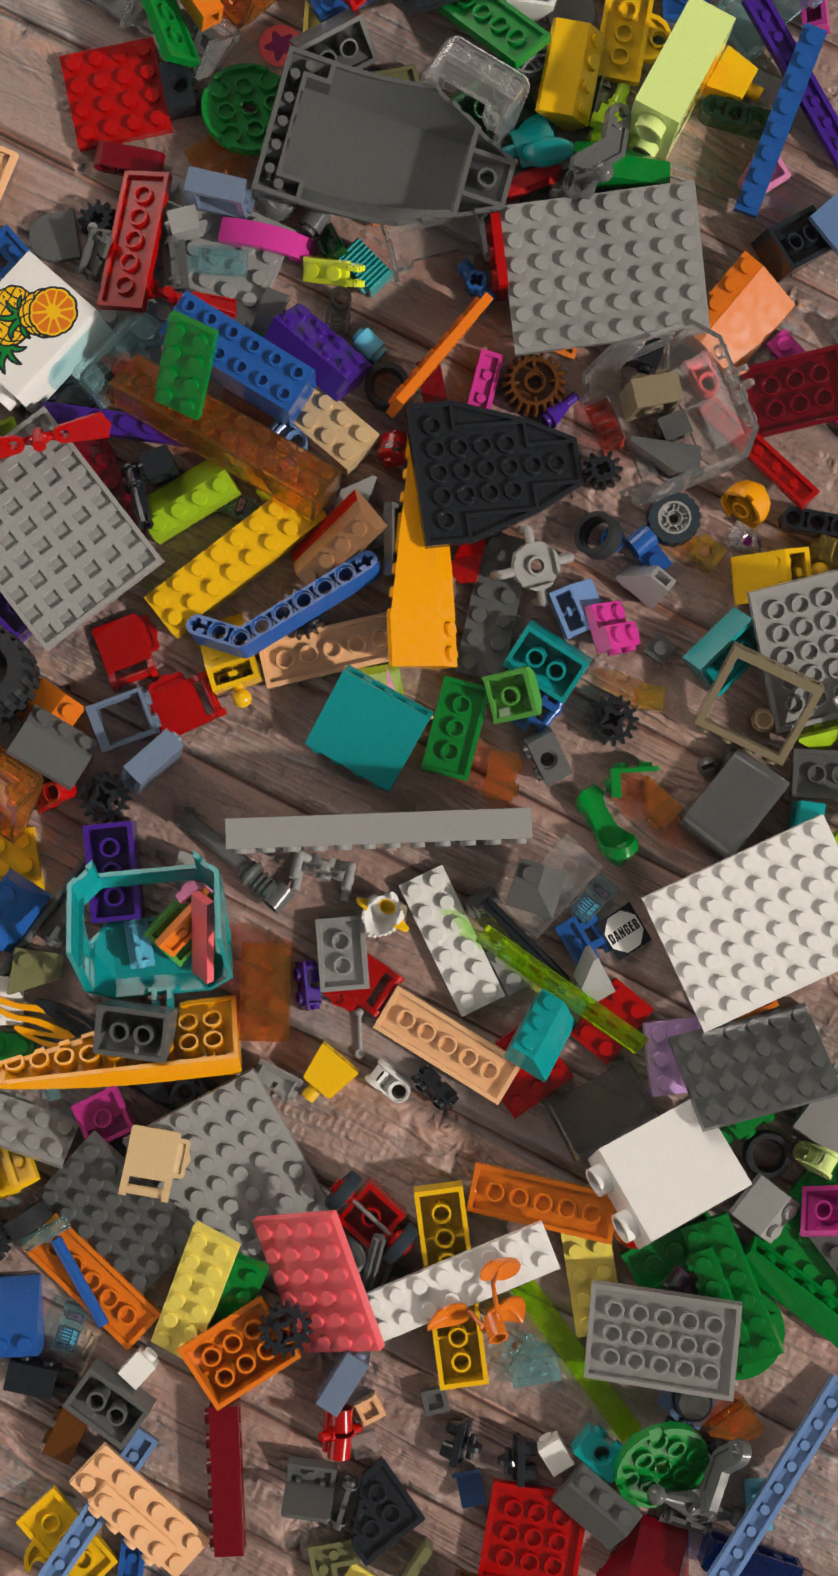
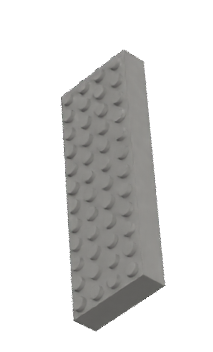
[225,808,532,854]

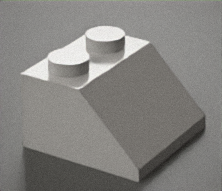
[729,1172,801,1243]

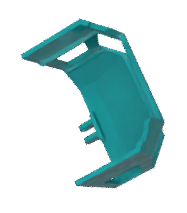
[66,850,233,1008]

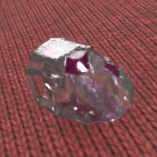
[723,520,765,555]

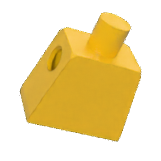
[702,45,764,108]
[302,1040,359,1103]

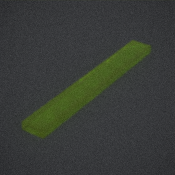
[475,925,649,1054]
[511,1279,642,1442]

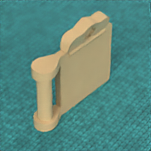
[118,1125,191,1203]

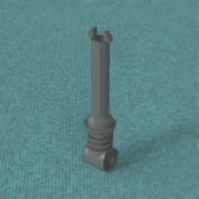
[175,807,294,914]

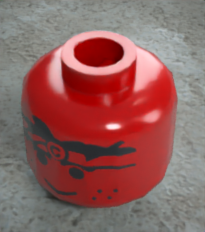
[377,429,407,468]

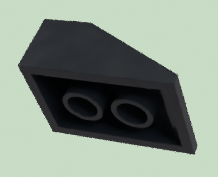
[751,205,833,283]

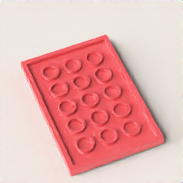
[252,1210,385,1353]

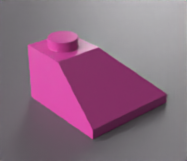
[800,1185,838,1237]

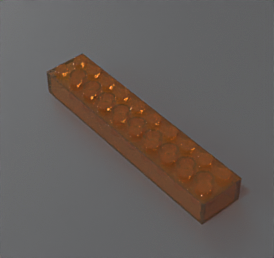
[109,353,342,521]

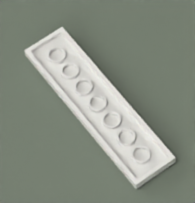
[366,1220,561,1342]

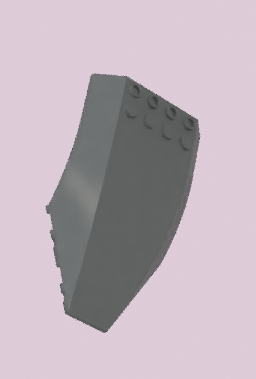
[251,45,516,226]

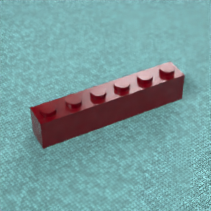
[204,1398,247,1557]

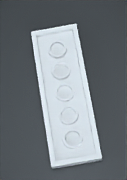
[399,865,505,1017]

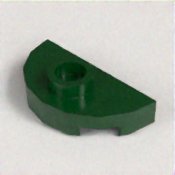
[317,222,348,259]

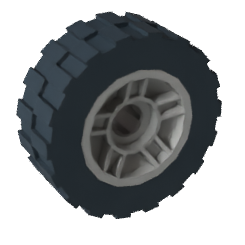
[646,491,701,547]

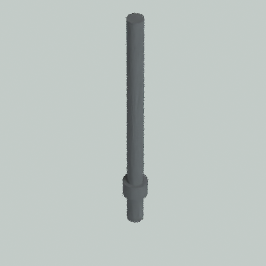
[0,856,86,976]

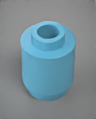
[352,327,388,364]

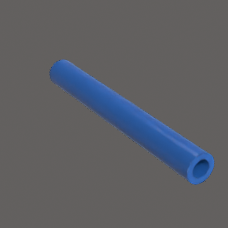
[50,1235,109,1328]

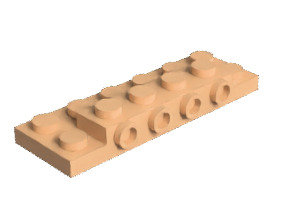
[69,1442,210,1576]

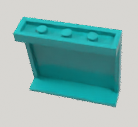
[305,664,434,791]

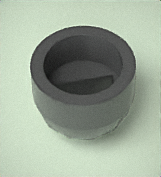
[697,757,718,776]

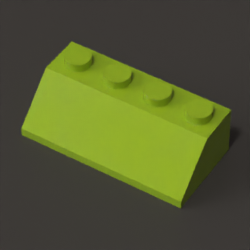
[146,453,242,545]

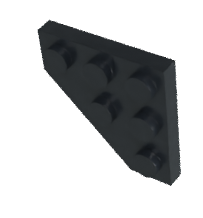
[351,1456,425,1567]

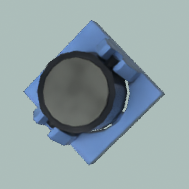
[656,1390,718,1430]

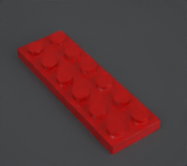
[97,170,173,312]

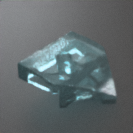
[509,1332,562,1389]

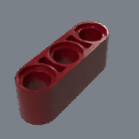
[93,141,166,176]

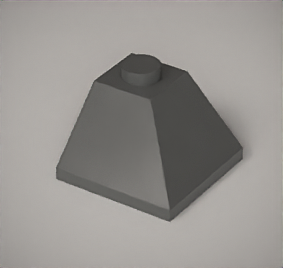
[505,858,567,919]

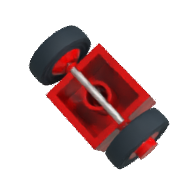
[324,1170,419,1264]

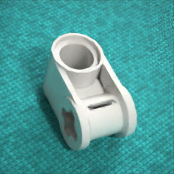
[364,1059,411,1103]

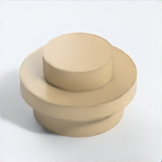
[750,708,774,732]

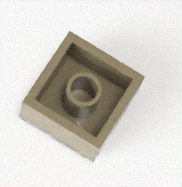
[619,369,684,422]

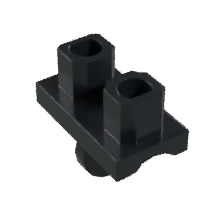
[439,1416,482,1468]
[497,1433,537,1487]

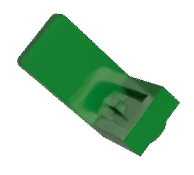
[604,762,659,798]

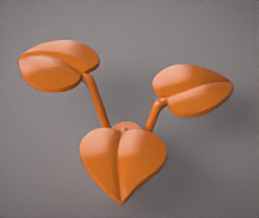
[427,1257,526,1344]

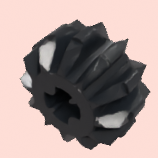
[78,199,116,238]
[582,450,623,492]

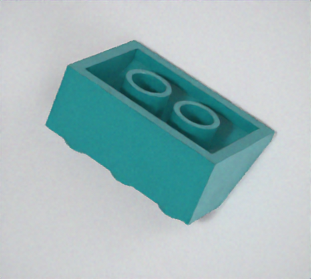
[682,607,758,697]
[502,620,593,704]
[503,988,576,1083]

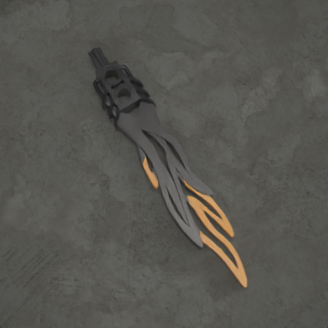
[0,996,221,1110]

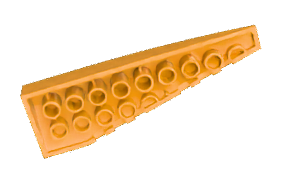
[387,434,458,670]
[0,995,242,1089]

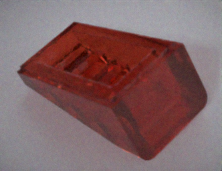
[584,398,625,455]

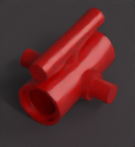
[318,1404,362,1461]

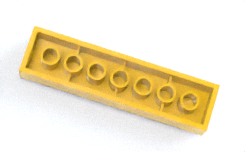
[144,478,327,639]
[414,1180,489,1391]

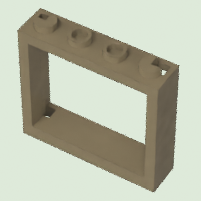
[694,641,825,766]

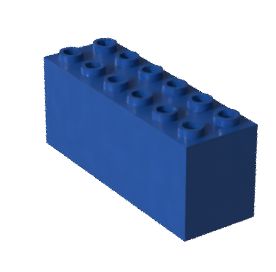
[159,290,316,428]

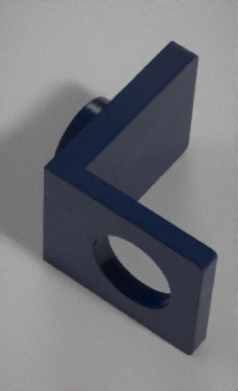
[452,1469,486,1509]

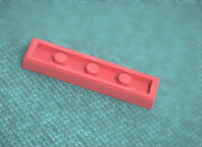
[191,890,214,984]

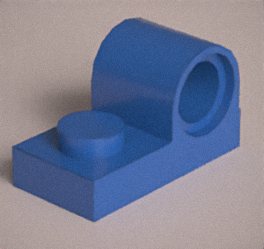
[624,525,672,570]

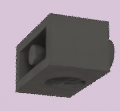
[522,726,573,786]

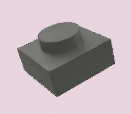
[642,632,677,666]
[421,1385,450,1417]

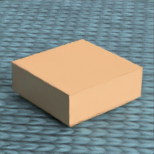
[353,1391,386,1427]

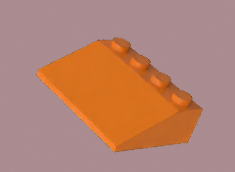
[682,251,795,379]
[177,1295,302,1411]

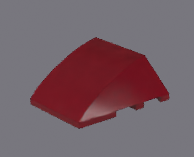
[596,1512,689,1576]

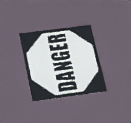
[596,902,652,961]

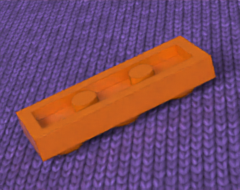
[154,887,214,957]

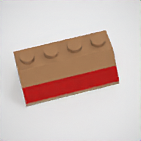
[291,489,388,586]

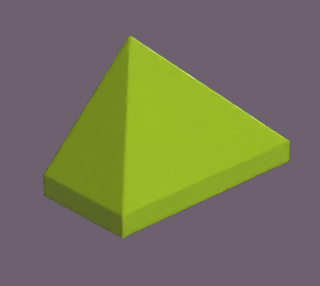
[797,718,838,750]

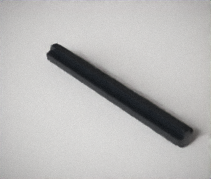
[480,897,570,987]

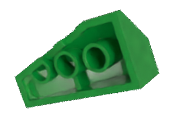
[572,141,670,189]

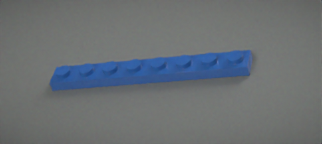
[733,22,828,219]

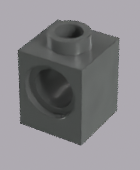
[653,408,693,442]

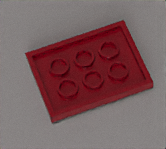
[742,344,838,438]

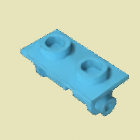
[123,917,155,969]

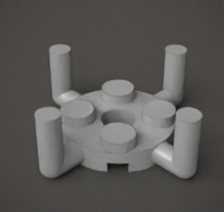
[490,525,575,607]
[289,850,356,903]

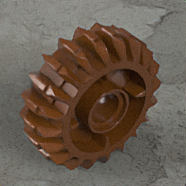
[501,352,567,418]

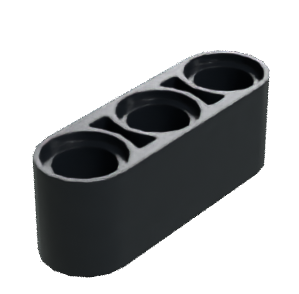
[778,507,838,541]

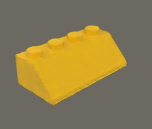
[535,17,606,133]

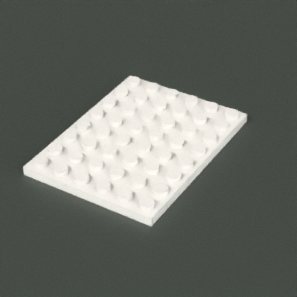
[641,814,838,1033]

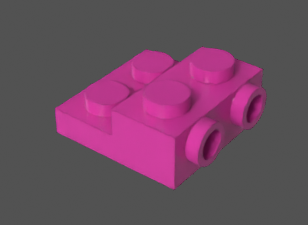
[584,600,641,657]
[71,1086,137,1147]

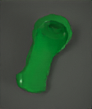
[575,784,639,866]

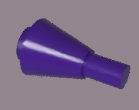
[539,392,580,428]

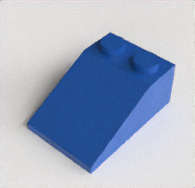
[0,1273,45,1358]

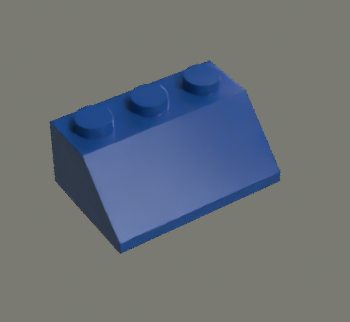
[0,868,52,953]

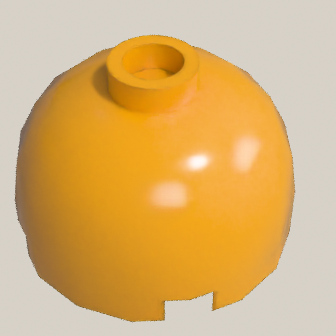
[720,480,771,529]

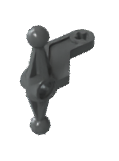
[548,103,631,199]
[647,1438,752,1527]

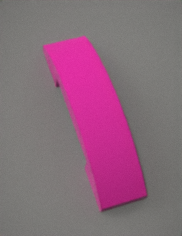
[217,217,316,264]

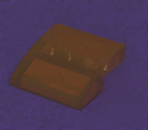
[184,136,250,177]

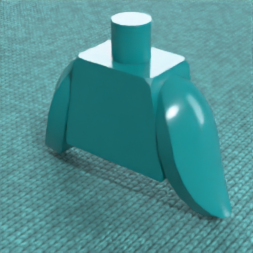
[501,113,574,168]

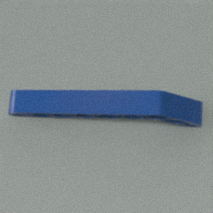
[186,551,382,658]

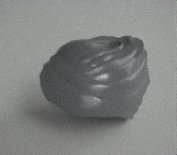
[252,190,298,221]

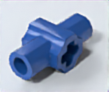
[456,259,496,307]

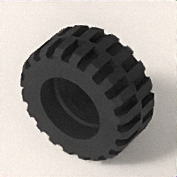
[0,628,40,724]

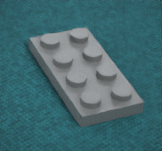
[0,1093,80,1169]

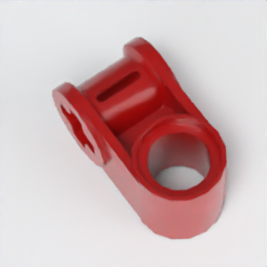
[29,781,76,814]

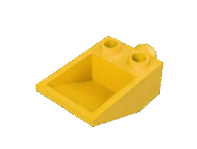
[730,547,829,606]
[200,613,263,708]

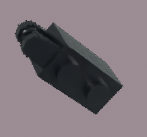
[3,1356,79,1401]

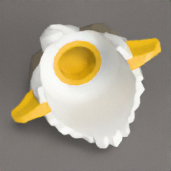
[356,889,409,938]

